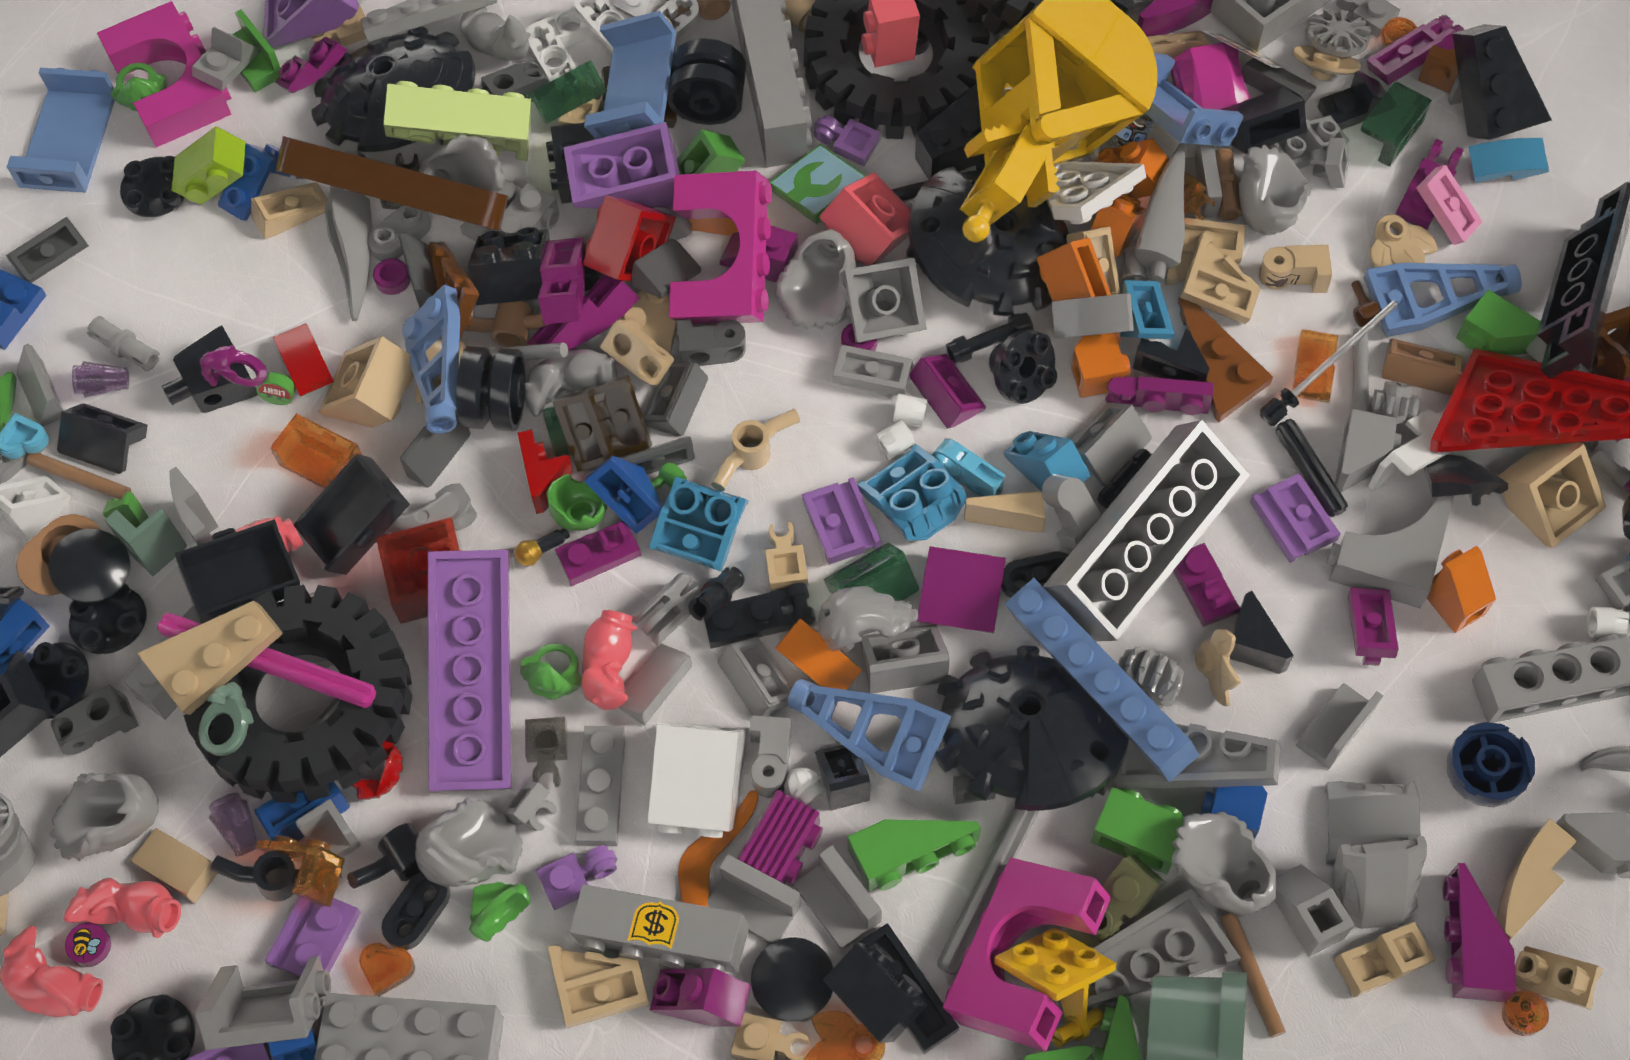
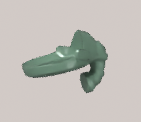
[198,682,254,756]

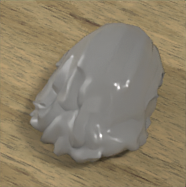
[419,134,504,193]
[1238,145,1314,236]
[775,229,856,330]
[818,586,919,653]
[50,773,159,861]
[415,797,523,887]
[1171,812,1276,916]

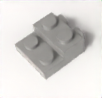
[460,179,560,241]

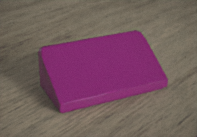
[910,354,986,429]

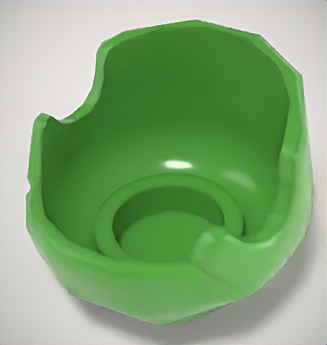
[547,474,607,531]

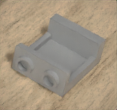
[195,956,331,1050]

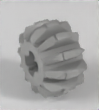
[1118,647,1184,708]

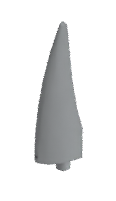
[1135,144,1186,283]
[325,186,372,321]

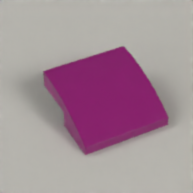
[917,546,1006,634]

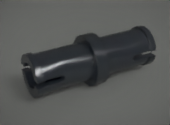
[688,566,744,621]

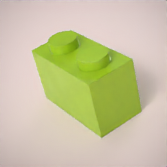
[172,126,246,205]

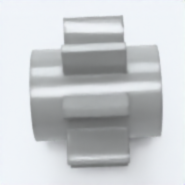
[1371,381,1420,424]

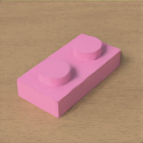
[1416,164,1482,245]

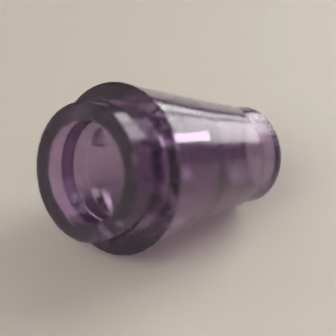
[72,361,129,398]
[208,793,259,857]

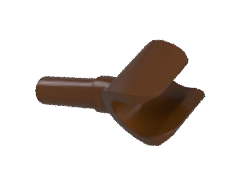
[1351,280,1379,327]

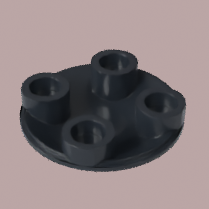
[120,156,185,217]
[48,529,131,605]
[69,583,147,654]
[29,642,89,719]
[751,937,833,1022]
[110,994,195,1060]

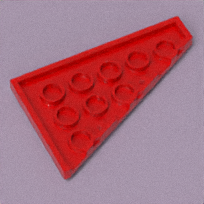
[1430,348,1630,453]

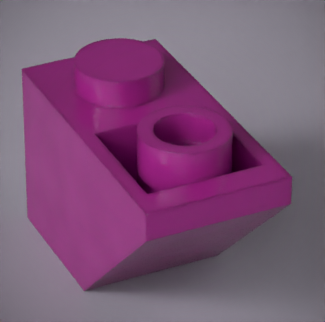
[649,968,751,1027]

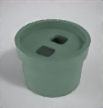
[1146,972,1247,1060]

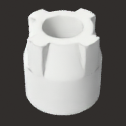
[892,393,927,428]
[876,420,916,460]
[1587,606,1629,638]

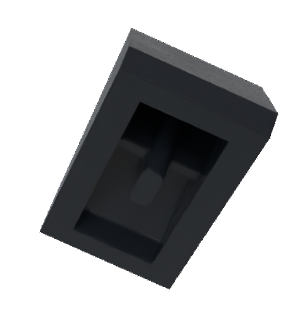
[1229,591,1294,674]
[815,745,870,811]

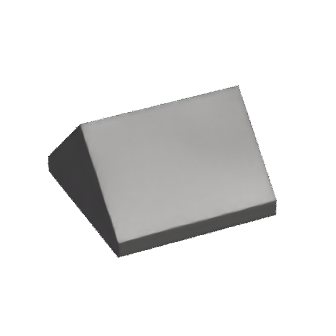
[861,625,950,694]

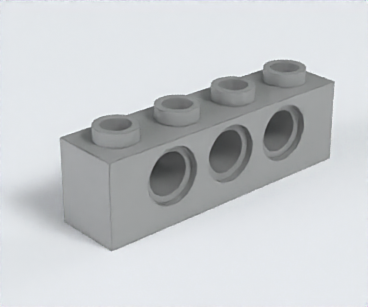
[1472,634,1630,723]

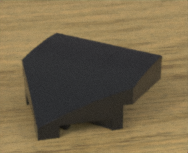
[1424,455,1508,506]

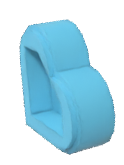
[0,413,49,459]

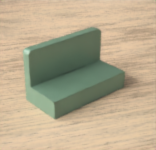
[105,509,187,576]

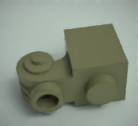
[1096,855,1166,943]

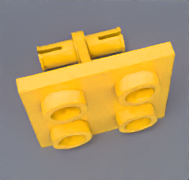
[994,927,1116,1048]

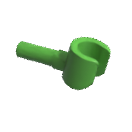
[651,463,687,490]

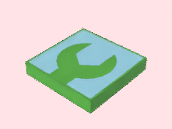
[770,144,866,224]

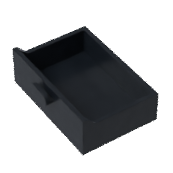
[293,454,410,575]
[175,519,300,624]

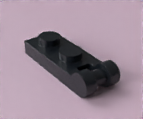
[703,583,816,649]

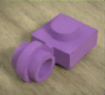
[813,115,881,166]
[536,845,617,911]

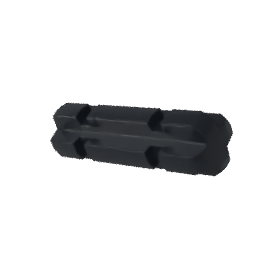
[1097,448,1152,509]

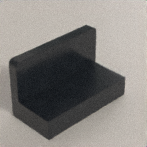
[57,403,148,474]

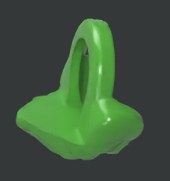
[110,62,167,111]
[520,643,582,700]
[469,882,531,942]

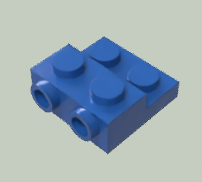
[0,269,47,350]

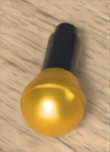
[515,528,570,566]

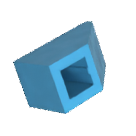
[1003,431,1091,492]

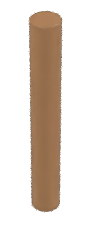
[26,453,131,500]
[1220,913,1286,1038]

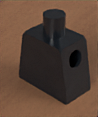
[161,325,258,413]

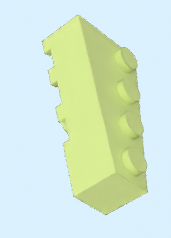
[384,81,531,161]

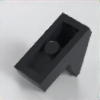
[1317,71,1396,130]
[1132,328,1210,382]

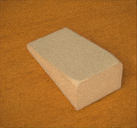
[251,182,327,239]
[964,491,1046,532]
[130,828,218,904]

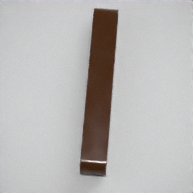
[275,136,509,231]

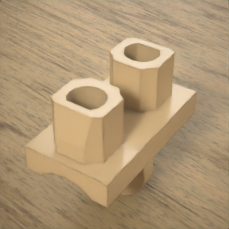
[1515,946,1603,1010]

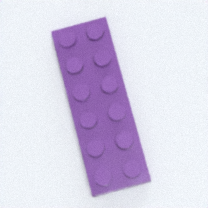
[428,550,512,792]

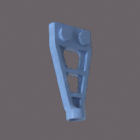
[1364,263,1522,337]
[402,285,460,434]
[788,679,951,791]

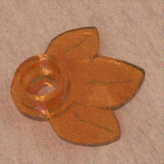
[804,1011,886,1060]

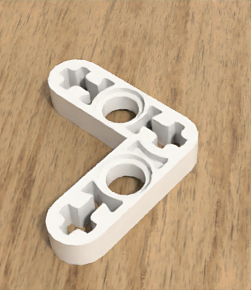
[526,0,617,103]
[574,0,699,53]

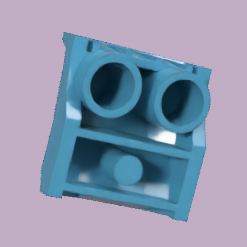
[857,444,967,540]
[649,476,749,572]

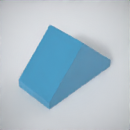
[1120,280,1175,339]

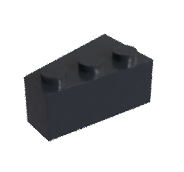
[1452,24,1552,140]
[915,83,1015,179]

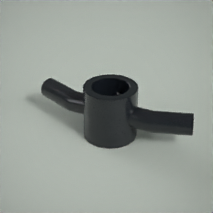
[347,809,454,889]
[211,851,342,902]

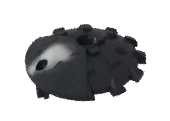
[311,26,476,152]
[906,161,1070,316]
[935,645,1129,811]

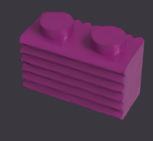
[737,790,823,885]

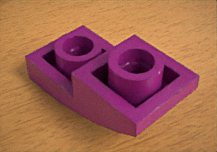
[275,36,348,93]

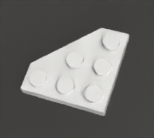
[1046,161,1146,224]

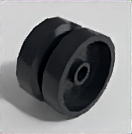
[667,38,747,125]
[456,346,525,431]

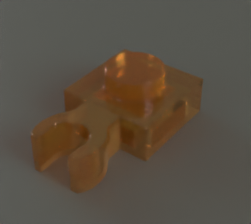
[1184,171,1215,220]

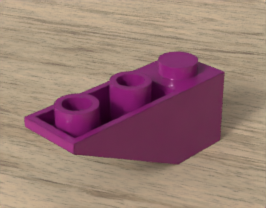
[1442,863,1516,1002]

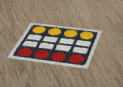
[1204,31,1286,68]

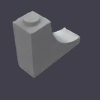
[1326,495,1454,608]

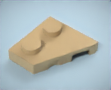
[1165,218,1246,285]

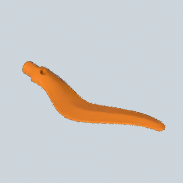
[678,790,758,907]

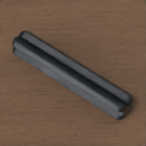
[1276,419,1348,517]

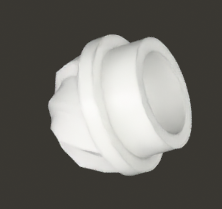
[784,768,826,805]

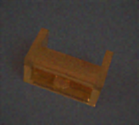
[271,413,362,489]

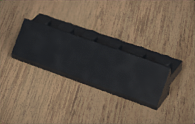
[1537,181,1630,379]

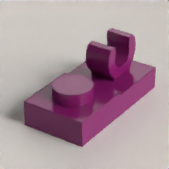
[555,520,641,586]
[1173,543,1240,627]
[1347,587,1399,666]

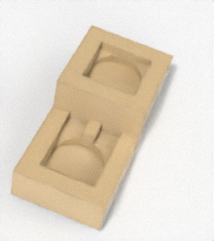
[1333,922,1436,998]

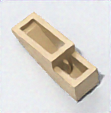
[1496,818,1577,940]

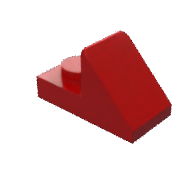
[517,429,573,514]

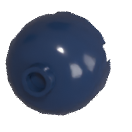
[1447,722,1535,808]

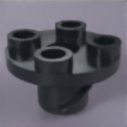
[989,329,1057,404]

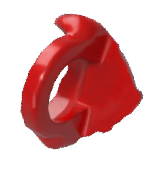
[352,741,403,800]

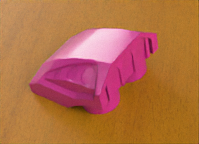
[1171,42,1250,110]

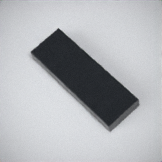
[853,923,960,1054]

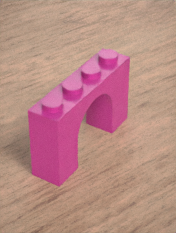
[97,1,232,148]
[669,170,772,325]
[943,857,1111,1052]

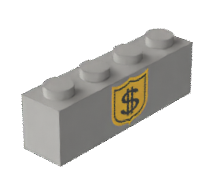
[569,884,750,974]

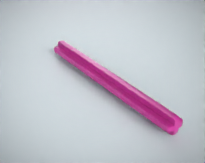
[157,613,377,708]

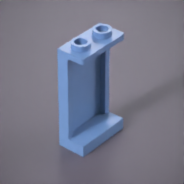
[1145,53,1244,147]

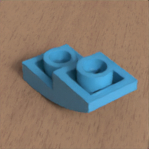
[1468,138,1549,183]

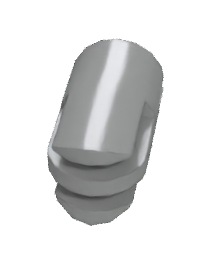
[632,573,701,646]

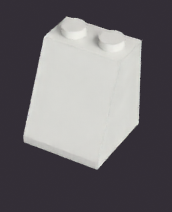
[647,722,748,838]

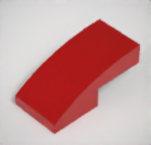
[273,323,334,397]

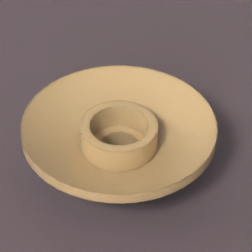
[1292,46,1361,81]

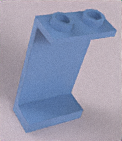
[584,11,676,139]
[7,67,115,193]

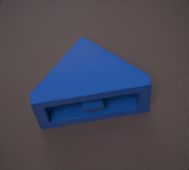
[584,456,663,534]

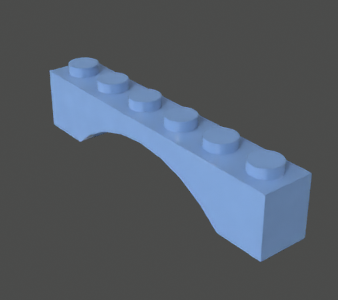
[1005,578,1200,782]

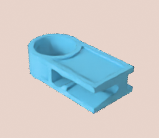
[932,438,1005,497]

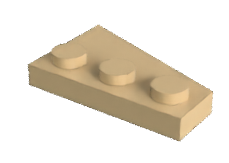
[137,601,283,715]

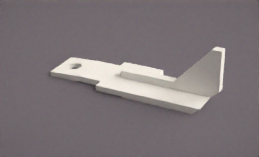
[1368,409,1450,491]

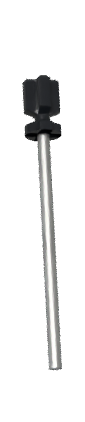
[1260,301,1398,426]

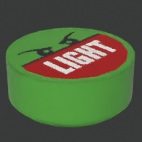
[256,372,296,405]

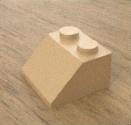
[318,336,414,428]
[1498,442,1606,548]

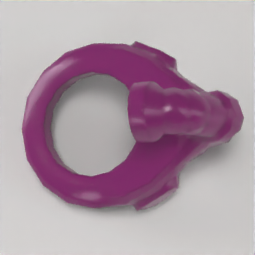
[200,345,268,387]

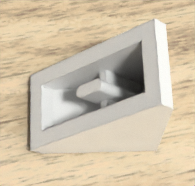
[0,476,71,539]

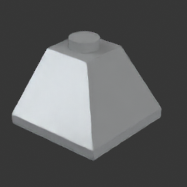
[843,258,927,342]

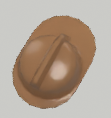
[16,514,101,596]

